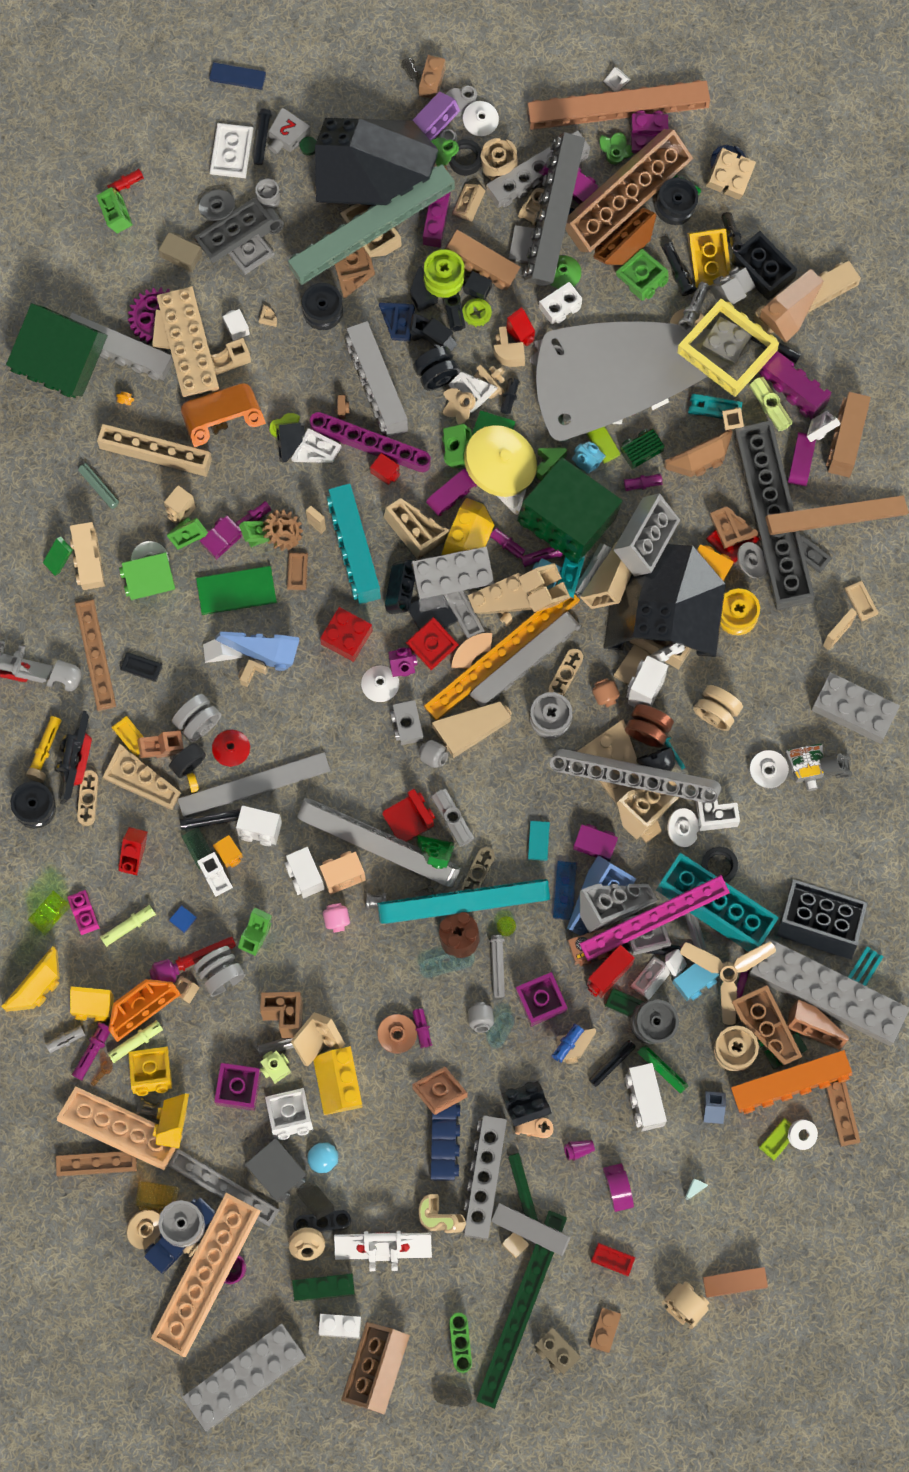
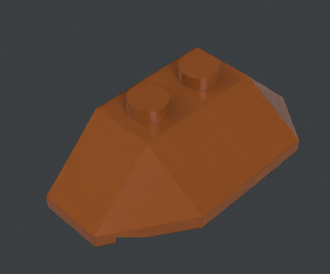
[593,208,656,265]

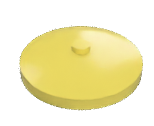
[464,426,537,497]

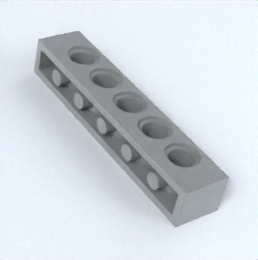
[486,131,590,208]
[463,1116,507,1240]

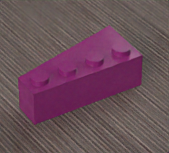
[759,351,832,420]

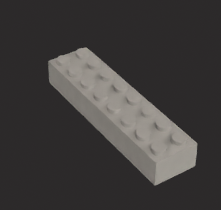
[749,938,909,1047]

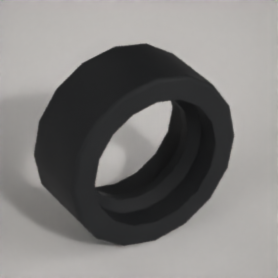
[449,139,482,176]
[169,743,206,778]
[701,846,738,883]

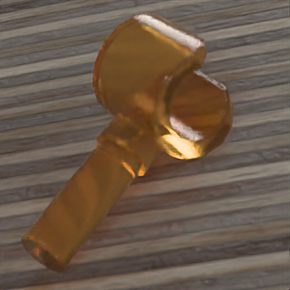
[90,1061,113,1086]

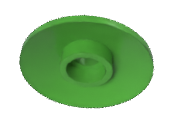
[550,255,581,289]

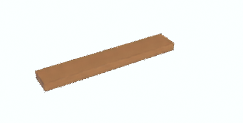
[75,599,116,711]

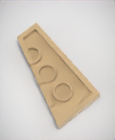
[102,744,181,810]

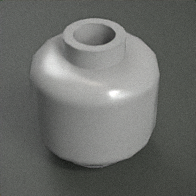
[419,740,448,768]
[468,1002,494,1033]

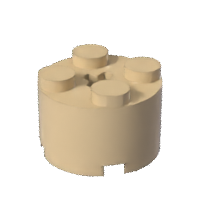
[481,138,518,181]
[662,1282,710,1329]

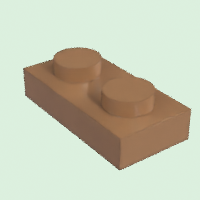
[590,1308,621,1353]

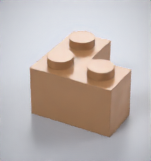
[260,992,303,1038]

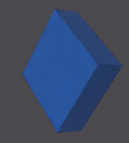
[169,905,197,933]

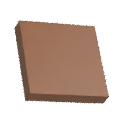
[412,1067,468,1115]

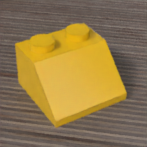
[70,986,114,1023]
[153,1093,189,1148]

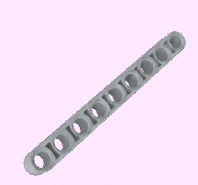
[550,749,721,803]
[297,798,460,887]

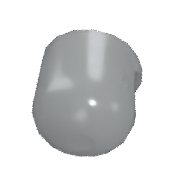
[47,660,81,692]

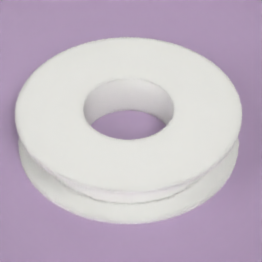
[788,1119,818,1150]

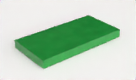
[196,566,277,615]

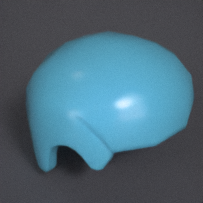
[307,1142,338,1173]

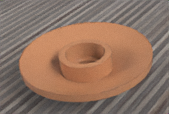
[378,1014,417,1054]

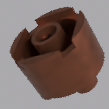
[439,912,480,958]

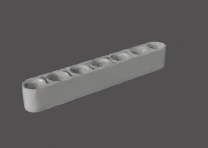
[470,612,581,707]

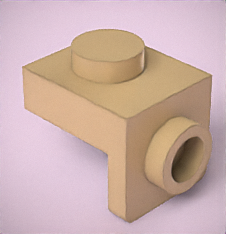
[238,660,267,687]

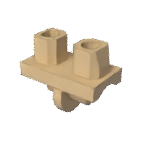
[474,364,505,399]

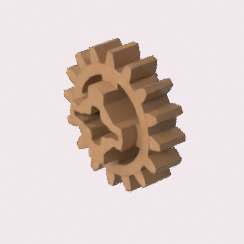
[262,509,303,551]

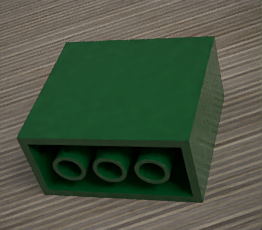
[6,303,108,398]
[517,458,623,564]

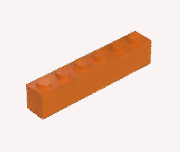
[731,1050,852,1114]

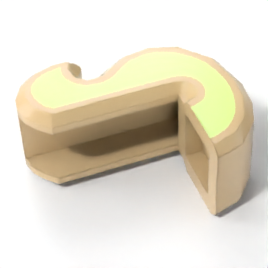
[418,1194,466,1233]

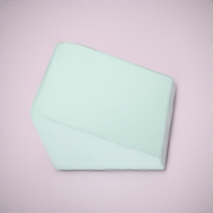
[685,1179,708,1200]

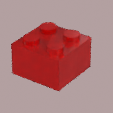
[320,607,373,662]

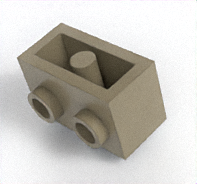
[535,1328,581,1375]

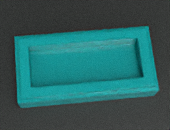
[528,821,550,861]

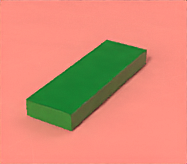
[637,1045,688,1094]

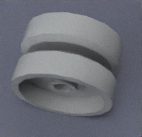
[530,692,572,739]
[172,694,221,742]
[158,1200,205,1248]

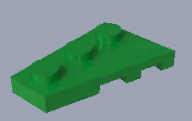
[416,835,455,869]

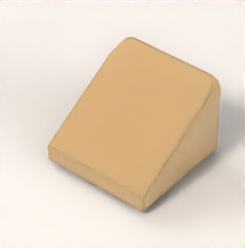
[175,976,200,1004]
[501,1233,530,1259]

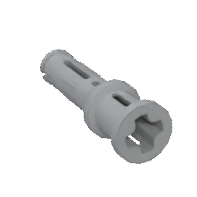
[678,282,709,332]

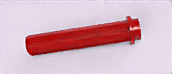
[175,937,236,971]

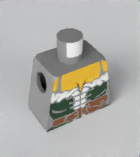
[784,743,824,791]

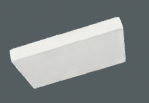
[210,123,254,178]

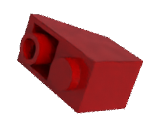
[118,827,148,875]

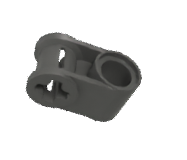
[820,753,852,778]

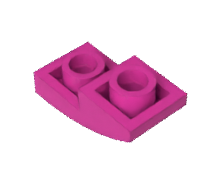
[67,890,99,935]

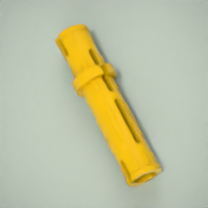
[29,716,62,771]

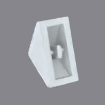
[203,639,243,663]

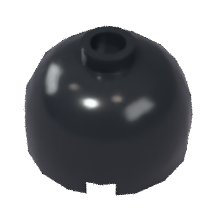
[636,747,675,778]

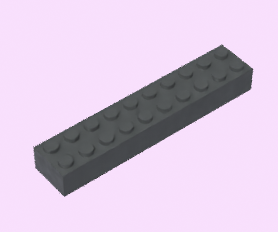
[735,420,814,610]

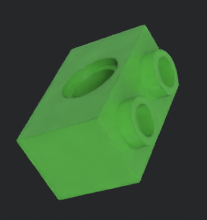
[442,424,472,468]

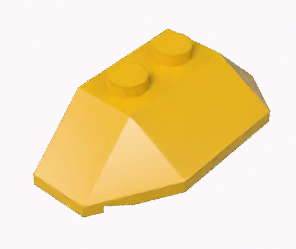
[441,498,494,555]
[1,946,60,1012]

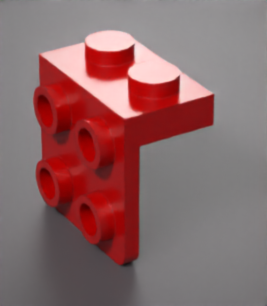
[382,789,435,842]

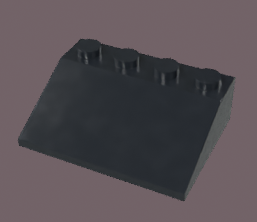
[776,879,868,960]

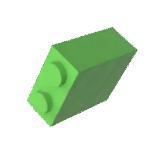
[119,552,175,600]

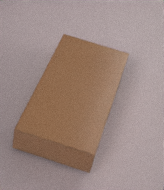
[287,552,308,590]

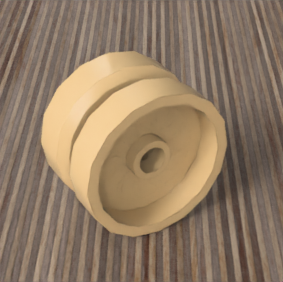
[693,685,743,731]
[713,1025,759,1072]

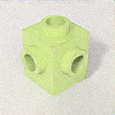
[260,1051,291,1084]

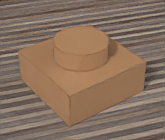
[338,395,349,419]

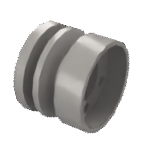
[193,946,246,997]

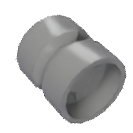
[255,179,280,210]

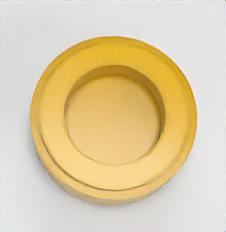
[186,773,199,793]

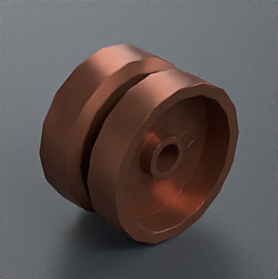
[625,704,674,748]

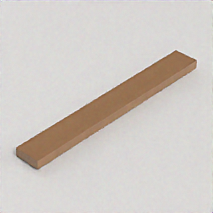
[765,495,909,535]

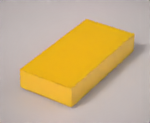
[111,716,144,756]

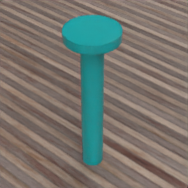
[665,737,686,770]

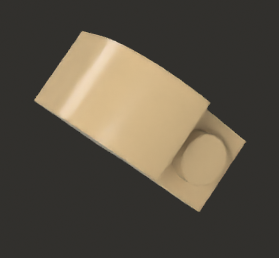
[493,327,525,367]

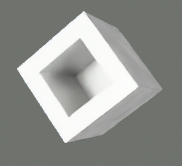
[223,309,250,341]

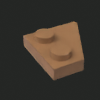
[709,507,758,549]

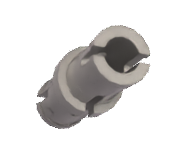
[45,1025,86,1054]

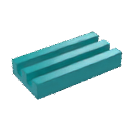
[848,946,884,986]

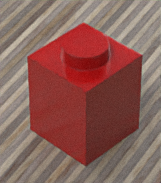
[370,453,400,485]

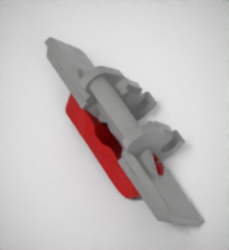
[0,641,54,683]

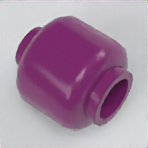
[149,959,179,984]

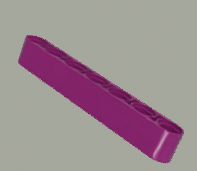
[310,412,431,473]

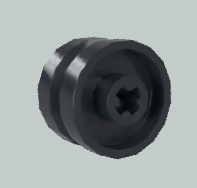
[654,177,699,225]
[302,283,343,330]
[413,346,460,391]
[10,781,56,829]

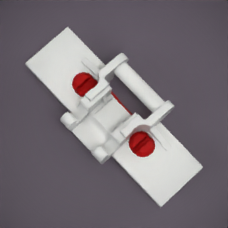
[334,1231,432,1271]

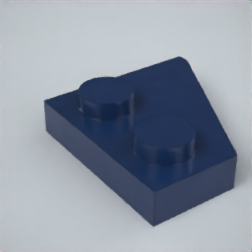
[379,303,415,341]

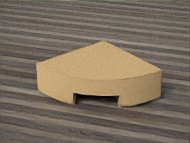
[259,305,277,327]

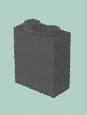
[245,1138,307,1202]

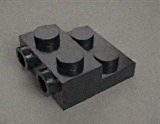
[501,1081,552,1127]

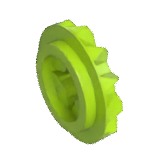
[462,298,492,327]

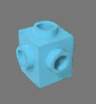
[572,441,606,474]

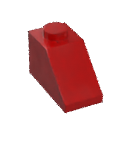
[507,307,535,346]

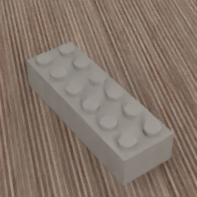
[345,321,408,438]
[182,1324,306,1432]

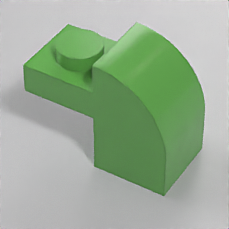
[238,908,272,956]

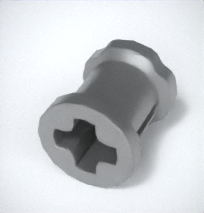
[366,893,386,910]

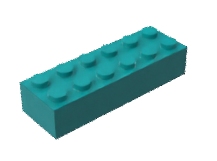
[326,484,381,604]
[656,853,779,952]

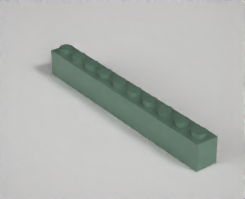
[288,164,455,285]

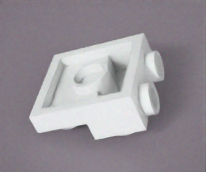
[265,1088,313,1140]

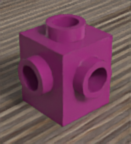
[388,648,418,677]

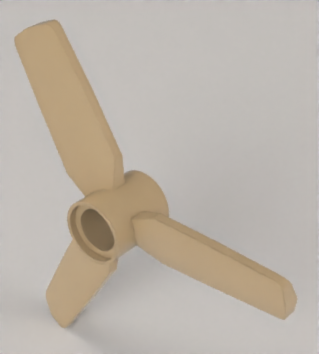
[680,941,776,1025]

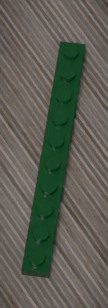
[476,1210,568,1409]

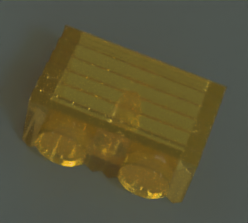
[135,1181,180,1214]

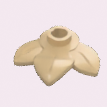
[443,388,476,425]

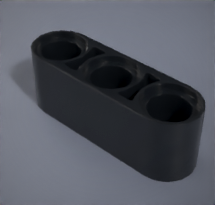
[385,560,415,614]
[293,1210,351,1233]

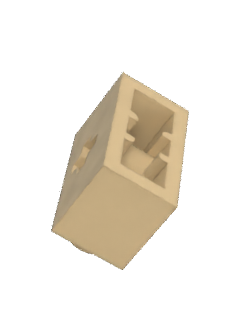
[164,485,196,524]

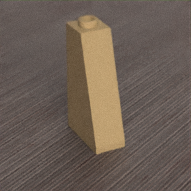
[580,542,632,609]
[432,702,512,758]

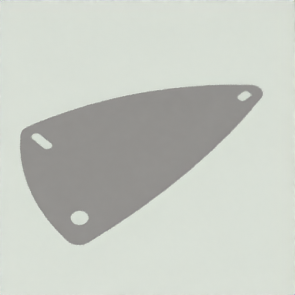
[536,322,749,441]

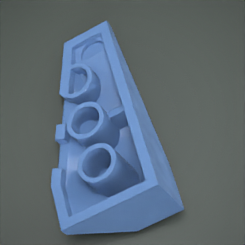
[215,632,299,671]
[567,855,636,936]

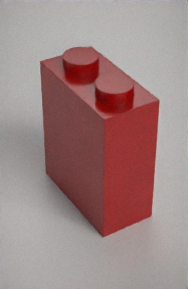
[587,944,635,998]

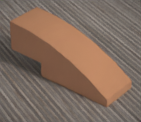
[703,1267,768,1298]

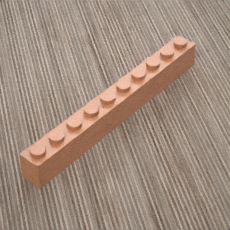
[527,80,710,130]

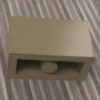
[158,232,202,272]

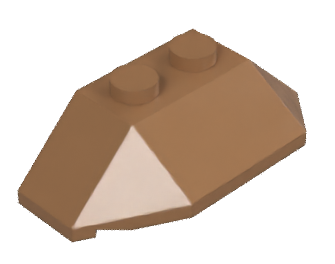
[664,429,733,477]

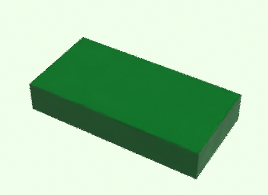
[43,537,73,576]

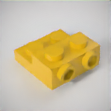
[128,1046,172,1096]

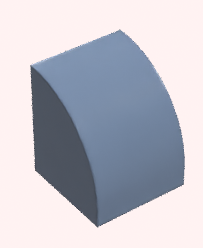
[703,1091,726,1124]

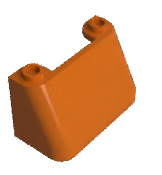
[181,383,266,447]

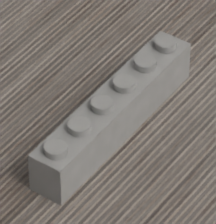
[69,313,173,381]

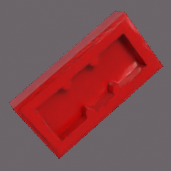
[591,1243,636,1277]

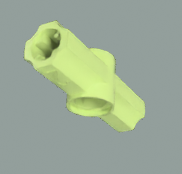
[749,377,793,432]

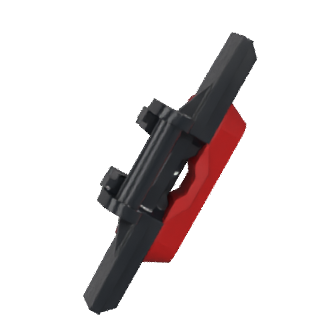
[55,711,92,804]

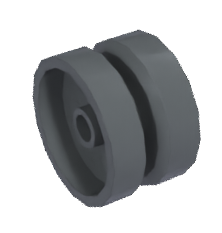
[630,999,679,1044]

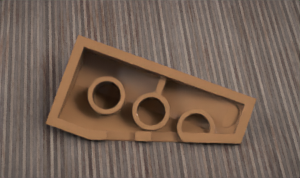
[732,985,802,1065]

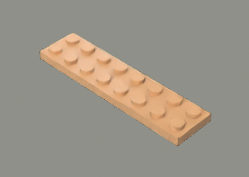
[151,1193,261,1357]

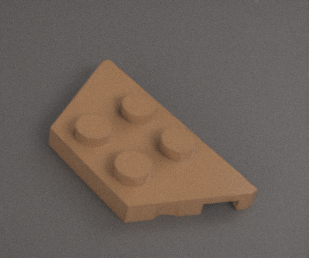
[326,232,375,298]

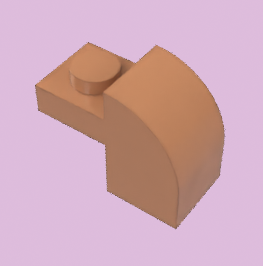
[137,731,184,758]

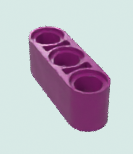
[788,432,816,486]
[426,468,477,516]

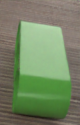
[450,1313,472,1373]

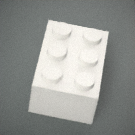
[626,656,668,707]
[625,1063,667,1132]

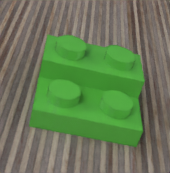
[616,249,669,301]

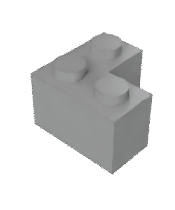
[709,266,755,305]

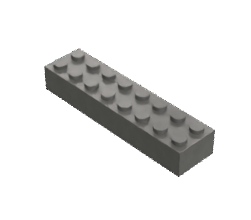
[522,132,585,286]

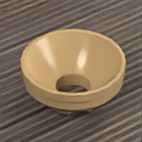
[288,1228,325,1261]

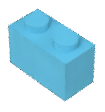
[672,963,719,1001]

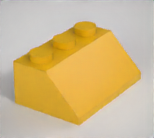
[313,1046,363,1115]

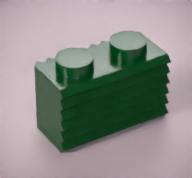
[620,428,665,470]

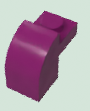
[603,1163,634,1212]

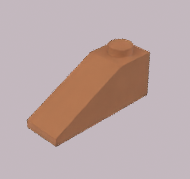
[787,1000,849,1050]

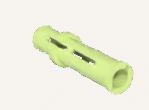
[100,905,156,947]
[107,1020,163,1063]

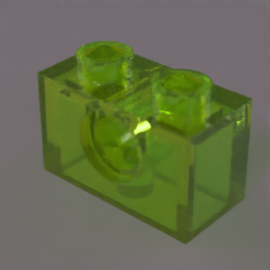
[28,890,70,936]

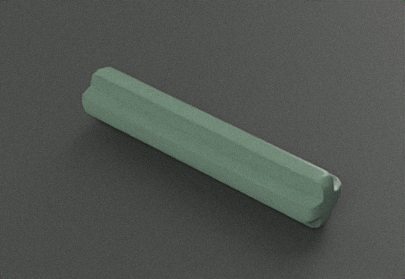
[78,463,119,509]

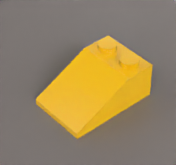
[687,228,731,288]

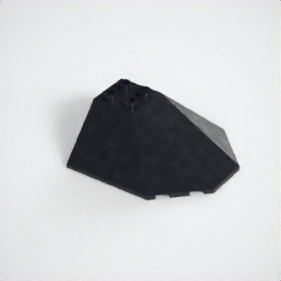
[315,118,439,205]
[604,544,726,657]

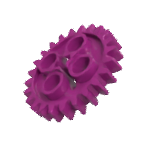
[128,287,170,344]

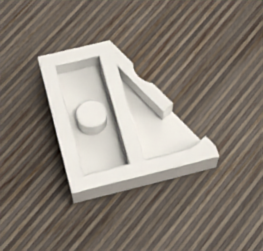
[448,372,498,412]
[806,411,841,442]
[291,428,342,463]
[649,642,685,663]

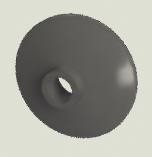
[199,190,235,221]

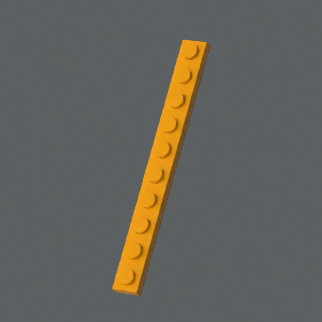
[424,595,580,721]

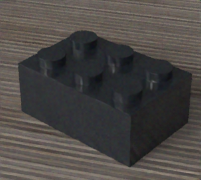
[731,231,797,300]

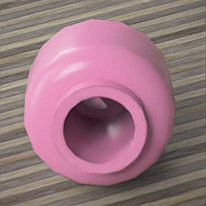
[323,903,350,933]

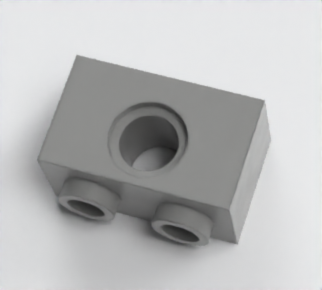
[390,700,423,745]

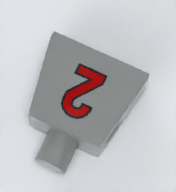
[269,108,311,154]

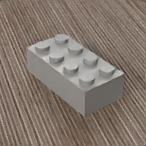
[613,493,680,576]
[411,547,494,599]
[811,672,900,744]

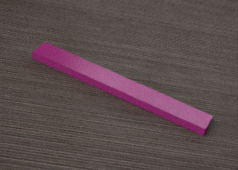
[579,875,730,961]

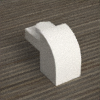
[197,852,233,897]

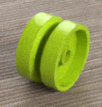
[424,249,464,298]

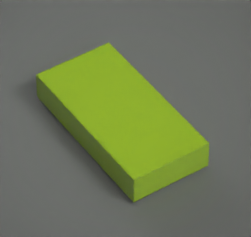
[586,426,621,464]
[759,1118,792,1161]

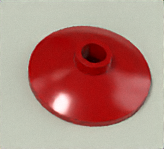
[212,730,250,767]

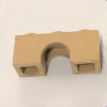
[210,338,251,375]

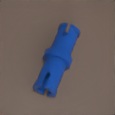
[551,1024,584,1063]

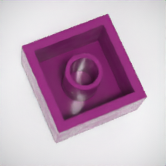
[515,972,567,1027]
[214,1063,261,1111]

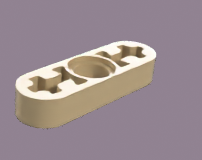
[548,649,583,696]
[77,770,99,826]

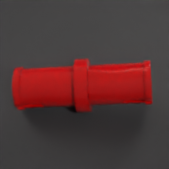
[107,168,144,192]

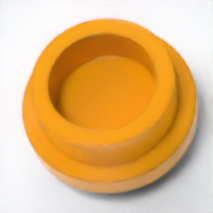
[116,391,134,406]

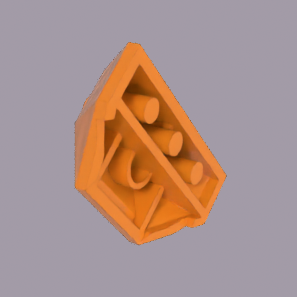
[108,979,181,1042]

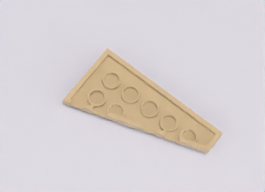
[577,719,661,844]

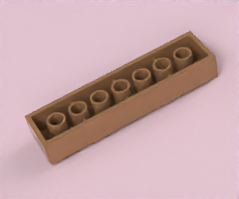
[565,129,694,252]

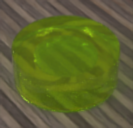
[497,916,516,937]

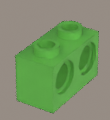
[96,187,133,234]

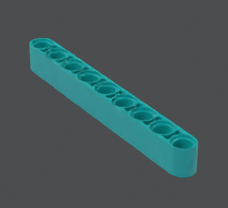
[377,879,550,924]

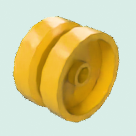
[720,588,760,636]

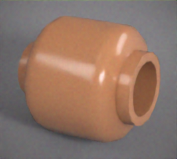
[592,678,620,708]

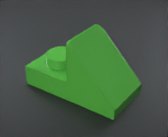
[536,448,567,481]
[166,517,208,550]
[239,521,270,547]

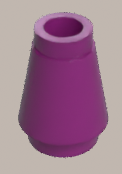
[564,1140,595,1161]

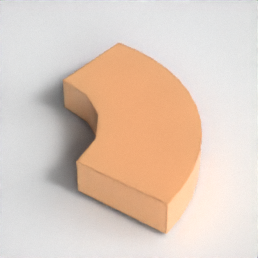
[451,633,492,669]

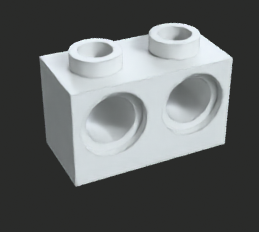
[539,282,582,324]

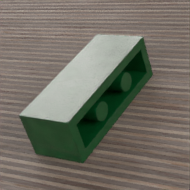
[292,1273,355,1302]

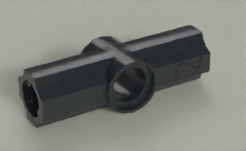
[443,292,466,332]

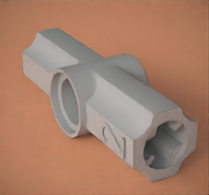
[431,789,474,847]

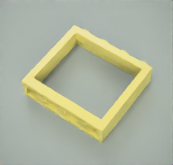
[677,299,779,397]

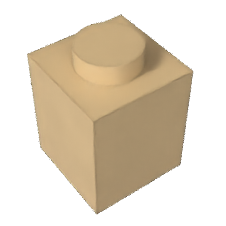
[722,407,744,430]

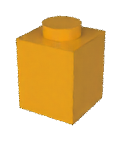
[213,835,243,868]

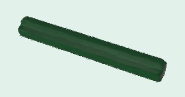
[508,1153,538,1221]

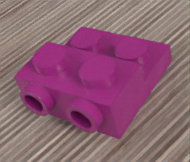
[630,111,669,153]

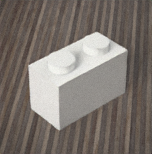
[319,1314,361,1339]

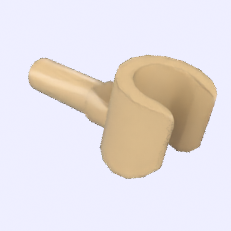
[500,612,513,627]

